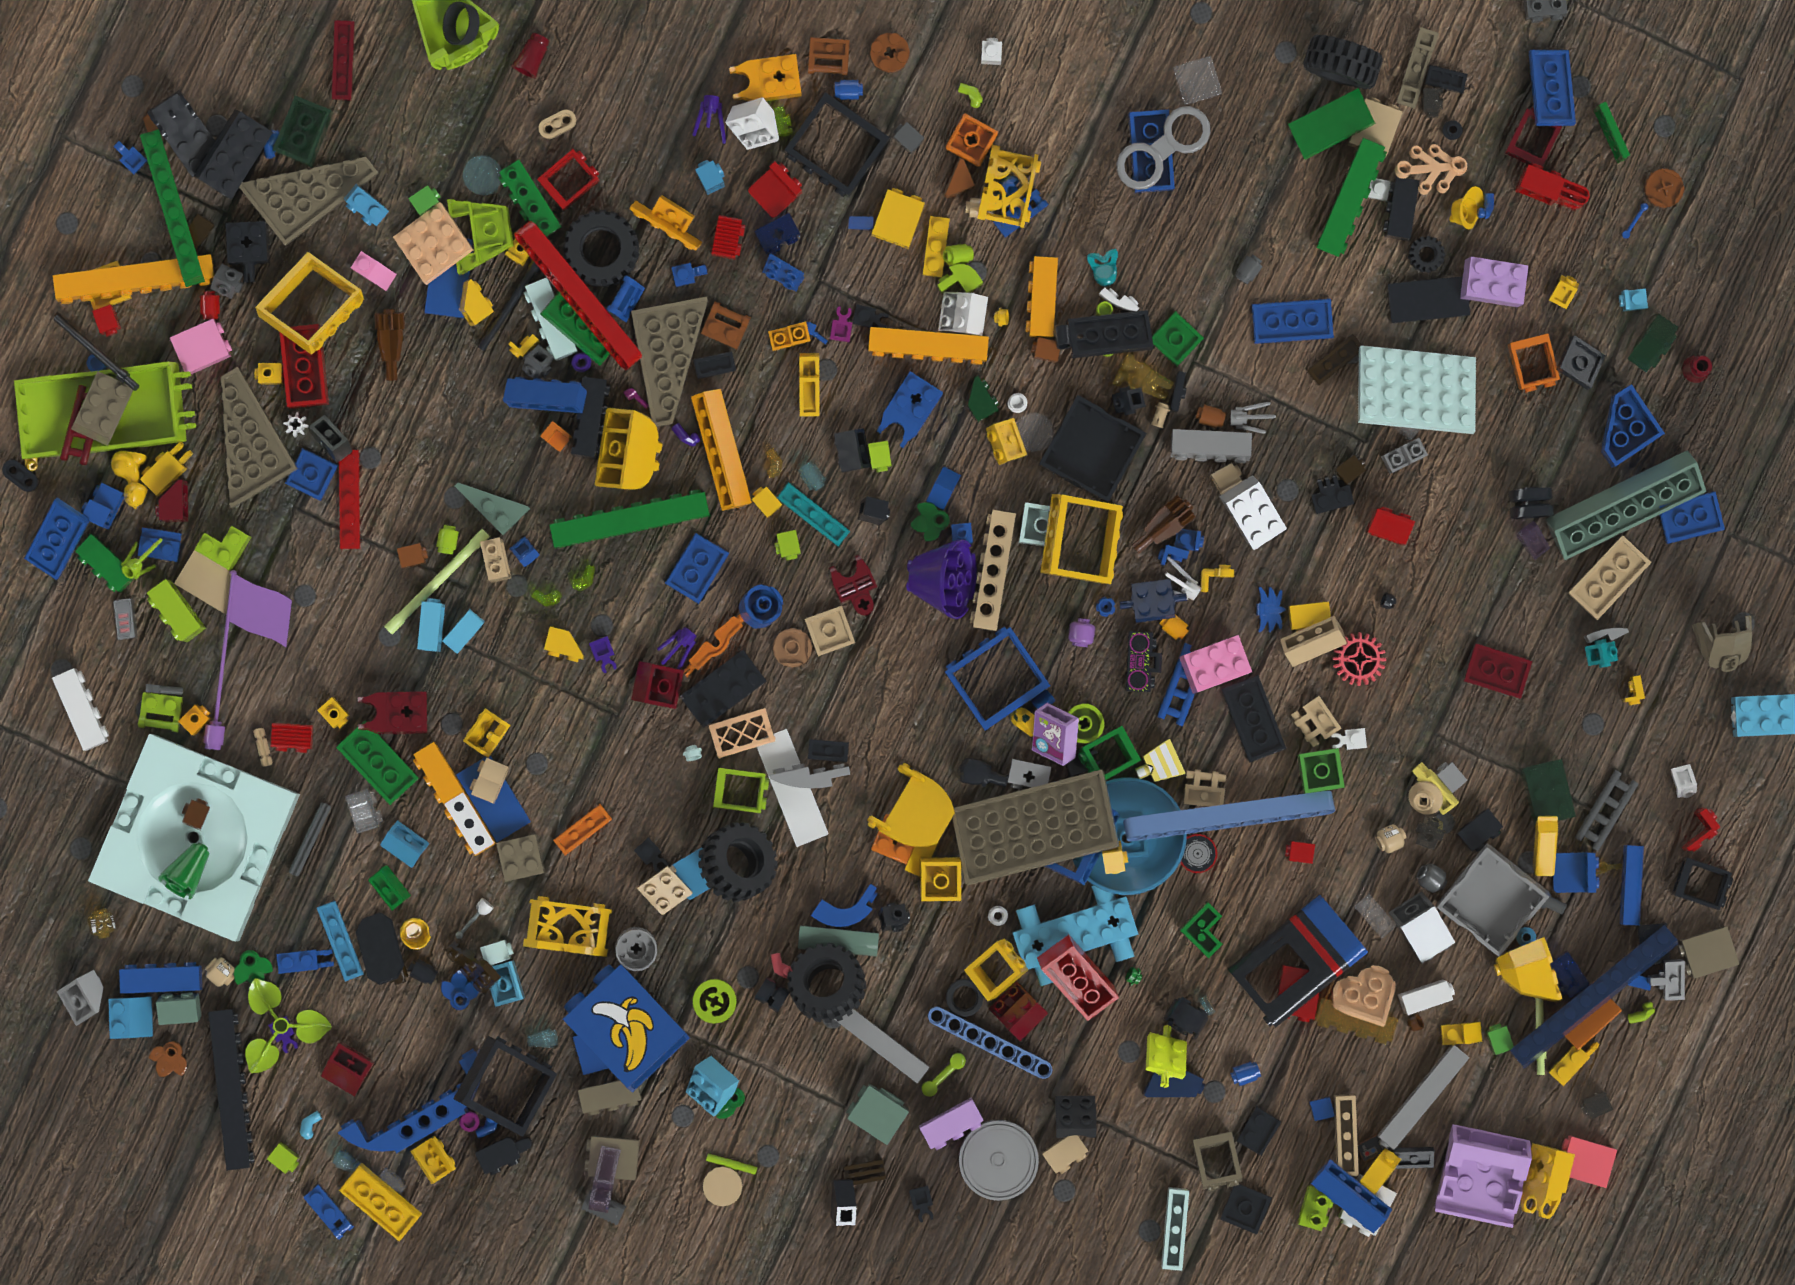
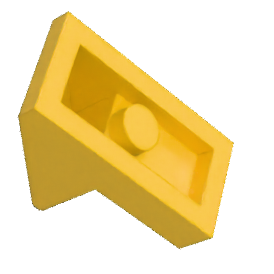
[1441,1022,1482,1045]

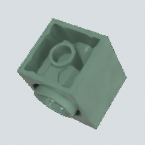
[846,1083,909,1145]

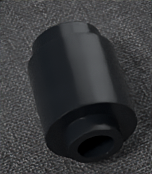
[407,959,438,985]

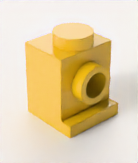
[505,239,529,266]
[317,697,349,729]

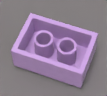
[1460,257,1528,307]
[919,1097,984,1150]

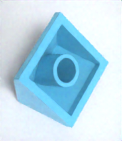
[491,960,525,1007]

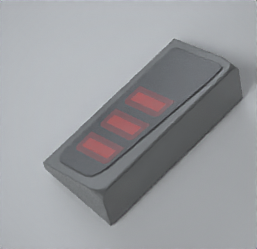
[113,598,138,640]

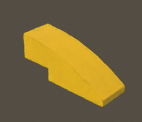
[799,353,820,416]

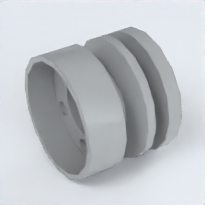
[615,927,657,971]

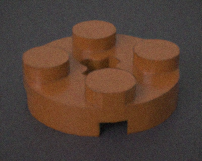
[870,33,910,73]

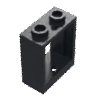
[1671,857,1733,910]

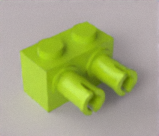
[1297,1185,1333,1231]

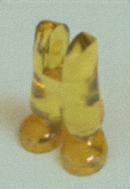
[1112,352,1174,400]

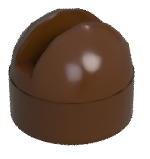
[1407,1014,1424,1031]

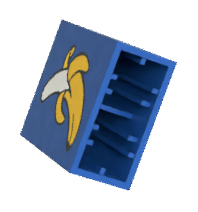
[563,965,690,1093]

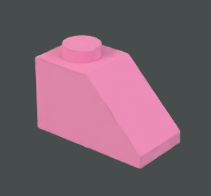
[351,251,397,291]

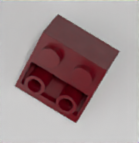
[989,981,1048,1041]
[321,1042,375,1097]

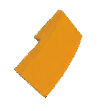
[768,322,811,351]

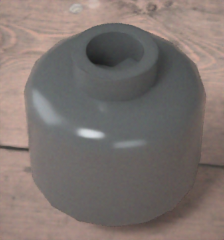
[1417,863,1447,893]

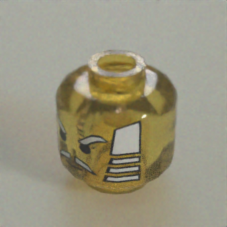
[88,909,115,939]

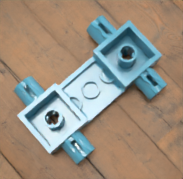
[1012,885,1138,986]

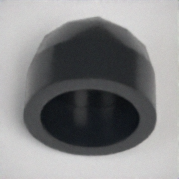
[1380,592,1397,609]

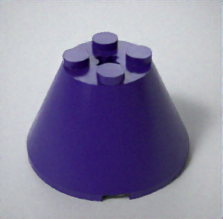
[906,539,977,619]

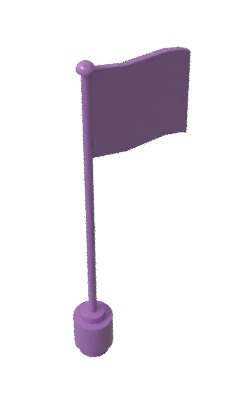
[203,570,292,750]

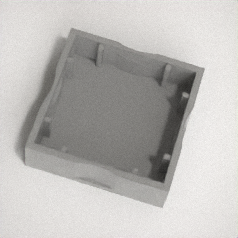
[1437,843,1550,957]

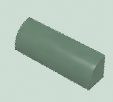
[798,925,879,957]

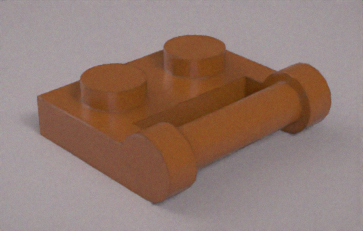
[808,37,850,76]
[701,301,751,350]

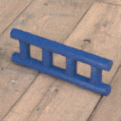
[1157,643,1195,727]

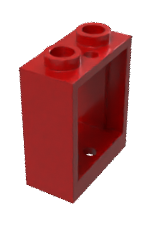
[537,149,600,211]

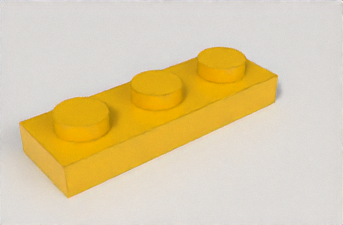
[923,216,950,278]

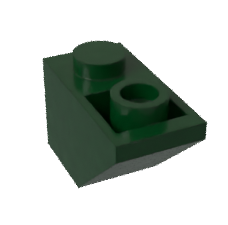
[968,376,999,423]

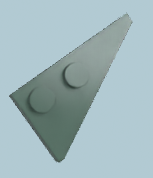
[455,483,530,535]

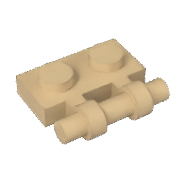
[1291,696,1342,747]
[1183,769,1226,807]

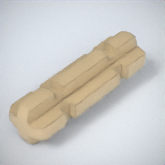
[253,728,273,767]

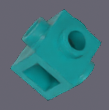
[1585,639,1618,668]

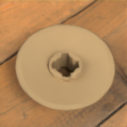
[1408,781,1443,815]

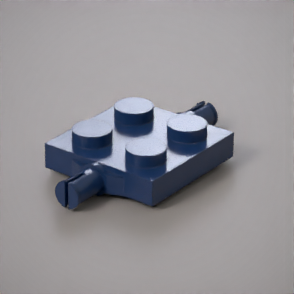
[1119,579,1187,623]

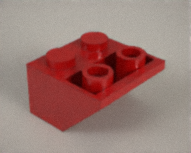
[1366,507,1415,546]

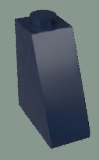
[1143,1071,1205,1097]

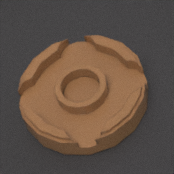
[773,628,812,668]

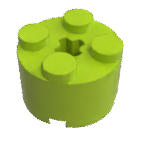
[1067,704,1104,744]

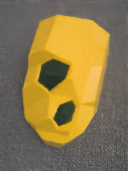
[1010,707,1035,737]

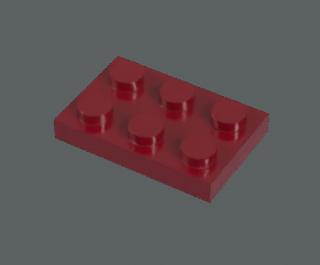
[1463,643,1532,699]

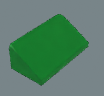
[368,865,411,911]

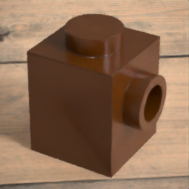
[182,798,210,831]

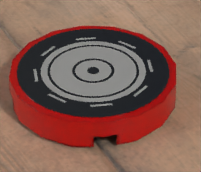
[1180,834,1217,873]

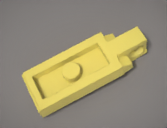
[1412,762,1459,815]

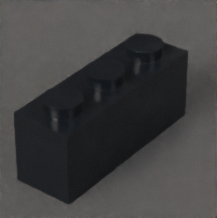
[1383,177,1420,241]

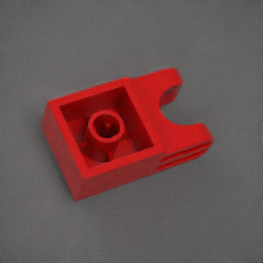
[1515,163,1590,210]

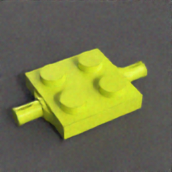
[1146,1025,1187,1088]

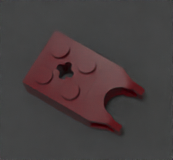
[358,691,427,734]

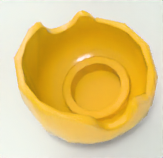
[400,918,431,950]

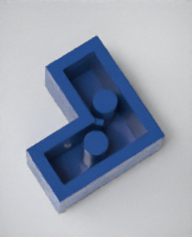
[81,483,124,530]

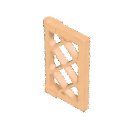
[709,708,776,759]

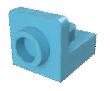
[1619,289,1648,312]

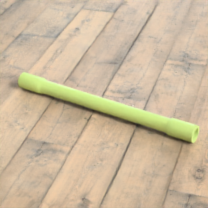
[384,529,490,635]

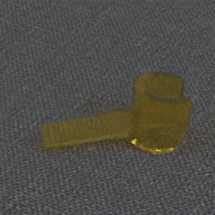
[1596,862,1623,875]

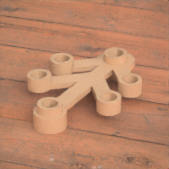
[1395,144,1467,195]

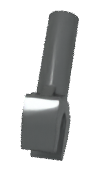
[145,684,183,695]

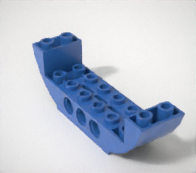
[338,1049,480,1154]

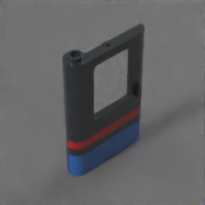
[1227,895,1368,1028]

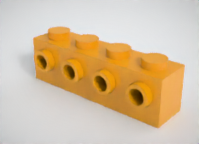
[1026,256,1058,338]

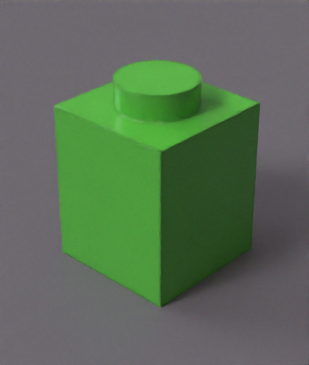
[408,185,441,216]
[1486,1023,1514,1055]

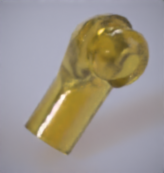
[765,448,783,478]

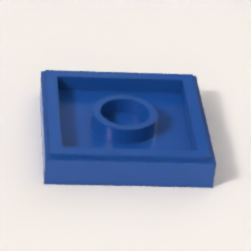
[285,448,338,501]

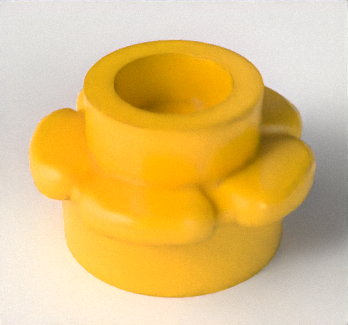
[994,307,1009,327]

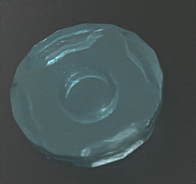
[463,155,501,195]

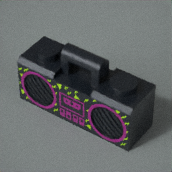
[1126,631,1162,692]

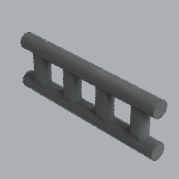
[1574,770,1638,851]

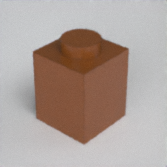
[1031,337,1060,363]
[397,543,429,569]

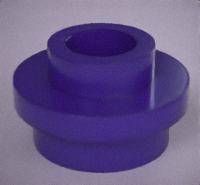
[572,352,591,372]

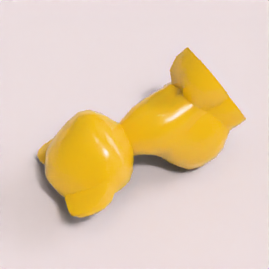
[111,450,148,510]

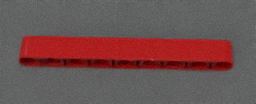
[514,221,642,370]

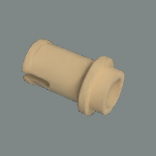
[1151,402,1170,428]

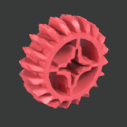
[1332,632,1386,686]

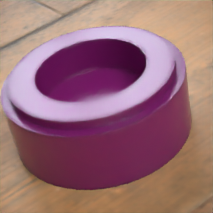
[460,1111,480,1132]

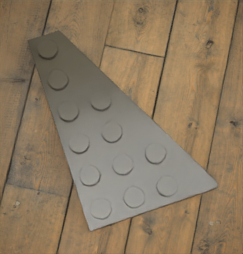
[239,157,379,246]
[631,297,708,427]
[221,367,298,508]

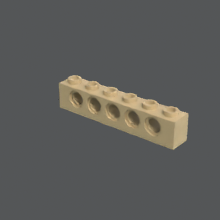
[970,510,1016,631]

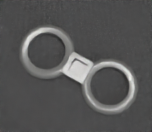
[1116,106,1211,190]

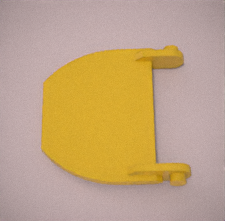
[867,763,955,847]

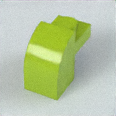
[937,264,983,293]

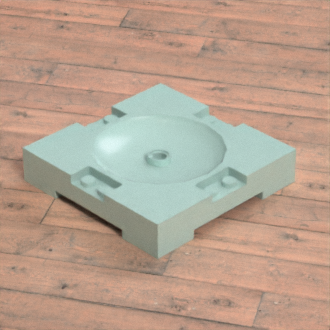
[88,734,300,942]

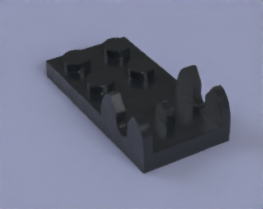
[147,90,215,178]
[680,650,767,729]

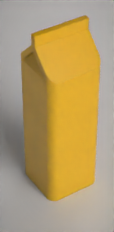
[1533,816,1558,876]

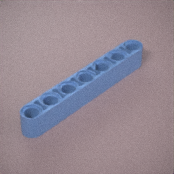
[928,1006,1052,1079]

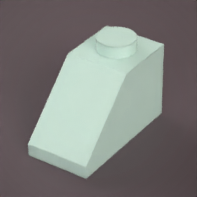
[480,940,514,965]

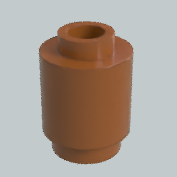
[1196,404,1226,428]

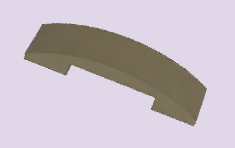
[1396,27,1439,109]

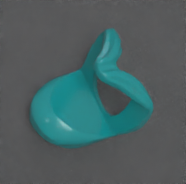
[1087,249,1118,287]

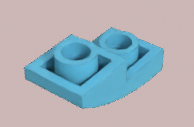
[442,609,485,654]

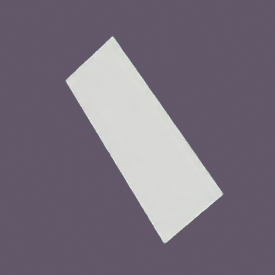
[757,729,829,847]

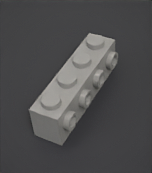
[1170,429,1252,463]

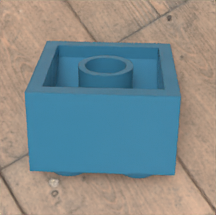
[109,997,153,1039]

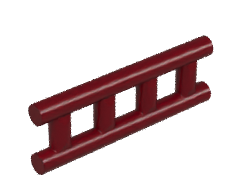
[60,385,93,465]

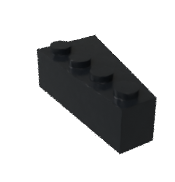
[571,377,610,460]

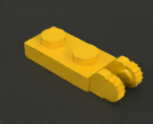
[1548,1041,1600,1086]

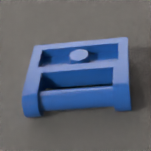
[606,275,645,322]

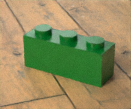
[75,534,134,592]

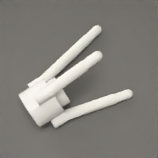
[1165,556,1201,600]

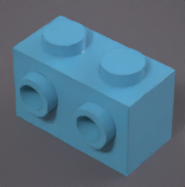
[695,160,725,195]
[344,184,389,226]

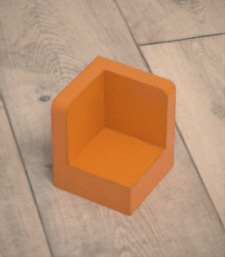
[540,421,572,452]

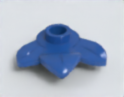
[441,970,479,1010]

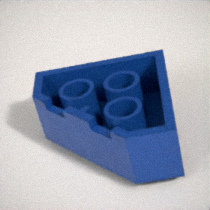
[1601,384,1665,468]

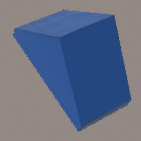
[926,466,961,510]

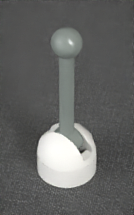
[455,898,494,939]

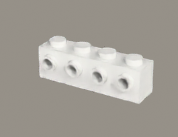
[52,668,109,751]

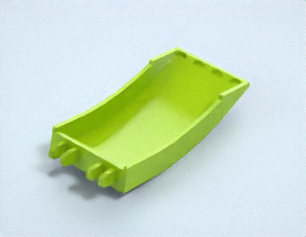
[14,361,196,459]

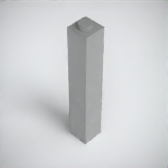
[829,995,929,1083]
[1377,1045,1469,1150]

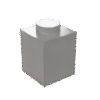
[1436,762,1468,793]

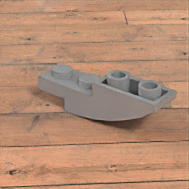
[769,763,850,788]

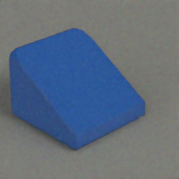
[509,536,540,567]
[1031,690,1055,709]
[1310,1097,1335,1121]

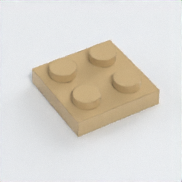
[805,606,855,656]

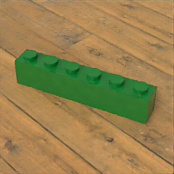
[1316,137,1387,257]

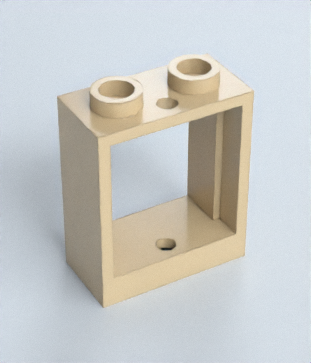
[480,537,512,583]

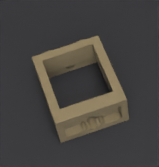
[1193,1132,1242,1191]

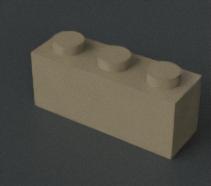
[578,1080,642,1116]

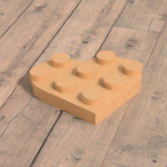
[1332,965,1396,1027]

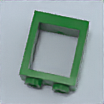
[1078,726,1141,780]

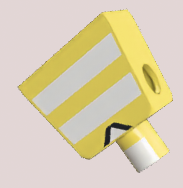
[1135,739,1185,782]

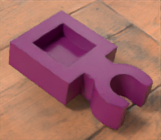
[830,306,852,343]

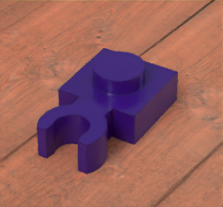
[589,636,617,673]
[268,1016,298,1053]

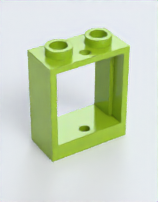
[713,768,769,813]

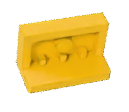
[410,1136,456,1184]

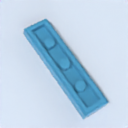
[317,900,364,981]

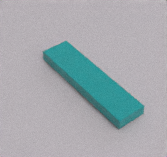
[776,482,850,547]

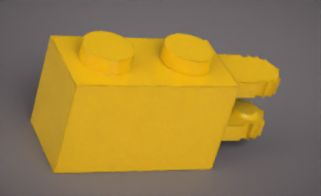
[140,442,193,497]

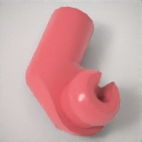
[771,953,792,978]

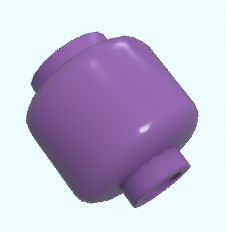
[1068,618,1095,647]

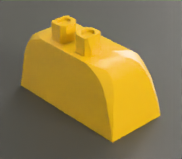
[595,408,663,489]

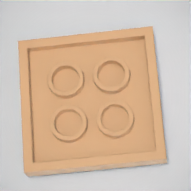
[393,202,474,285]

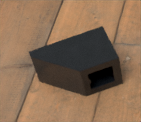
[830,1179,857,1226]

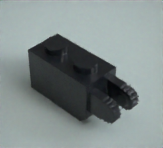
[475,1136,533,1176]

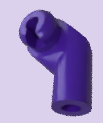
[672,423,700,447]

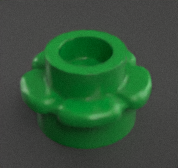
[1125,967,1142,986]

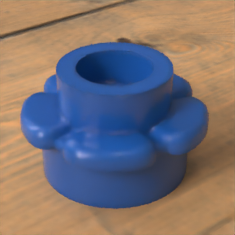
[1096,597,1115,617]

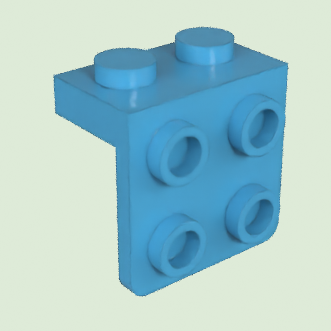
[671,847,710,900]

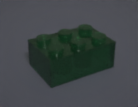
[273,96,334,168]
[1520,759,1576,826]

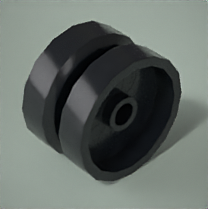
[1508,487,1554,519]

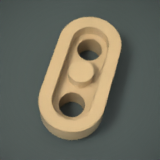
[539,110,576,139]

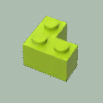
[194,526,251,571]

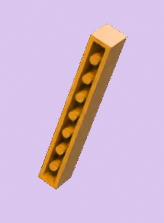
[53,254,215,304]

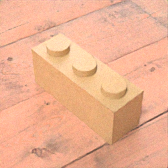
[1280,616,1347,667]

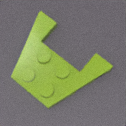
[447,199,514,275]

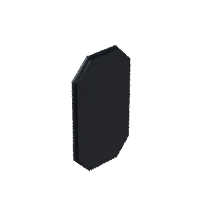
[356,912,404,985]

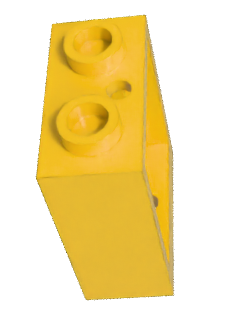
[964,938,1029,1001]

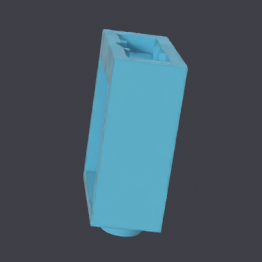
[417,598,445,652]

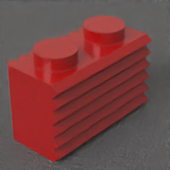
[711,215,746,260]
[270,723,314,753]

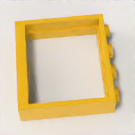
[255,252,364,355]
[1040,494,1123,584]

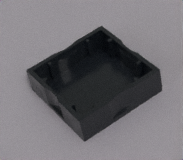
[1038,395,1147,503]

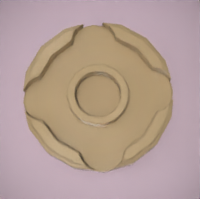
[703,1166,742,1206]

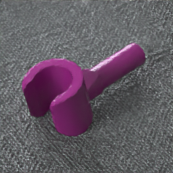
[624,388,649,409]

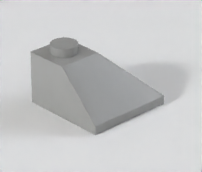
[57,970,104,1026]

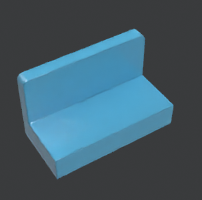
[380,820,430,868]

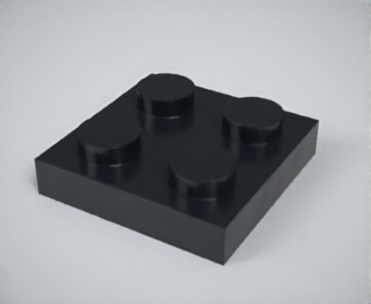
[1556,335,1606,390]
[1220,1184,1272,1234]

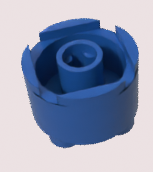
[739,585,783,629]

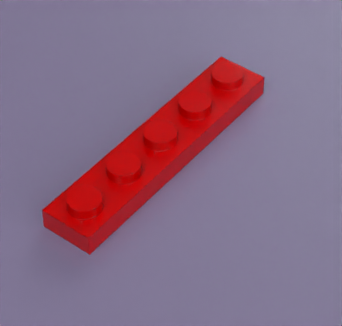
[339,450,361,549]

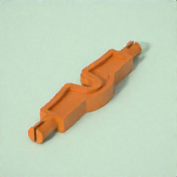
[683,614,744,678]

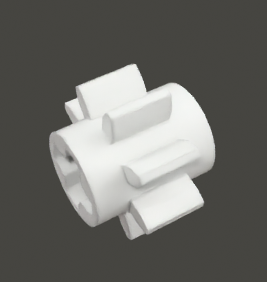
[283,412,309,437]

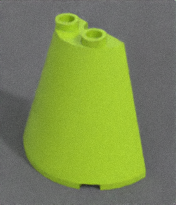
[412,0,499,70]

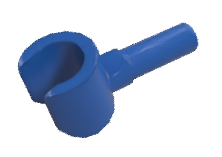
[806,322,828,344]

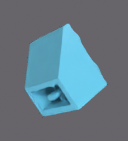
[686,1056,739,1117]

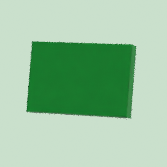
[1594,102,1631,163]

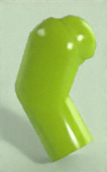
[958,83,983,108]
[1628,1002,1655,1024]

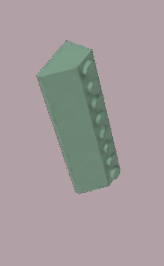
[1546,450,1707,560]

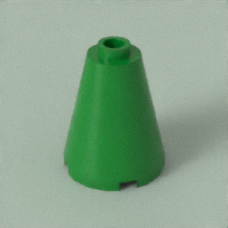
[158,842,210,900]

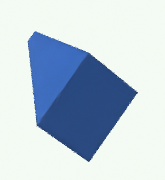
[848,216,874,231]
[1628,976,1651,991]

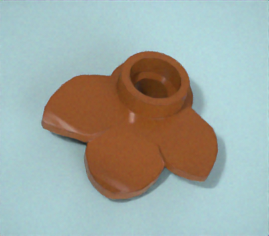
[149,1041,187,1077]

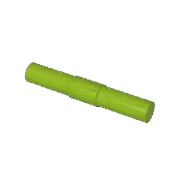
[706,1153,758,1175]

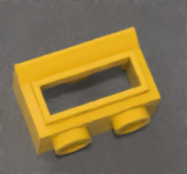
[463,708,511,758]

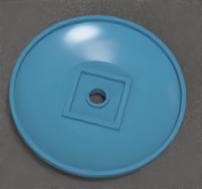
[1072,778,1187,895]

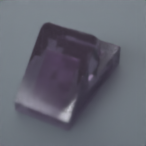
[1517,521,1550,560]

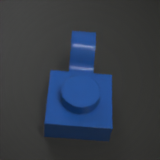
[113,141,148,175]
[672,263,708,287]

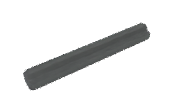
[289,802,331,876]

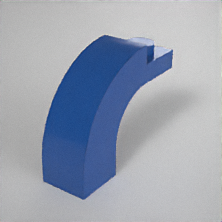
[811,883,878,927]

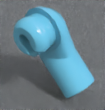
[300,1111,322,1140]

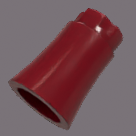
[511,33,549,79]
[1682,355,1712,383]

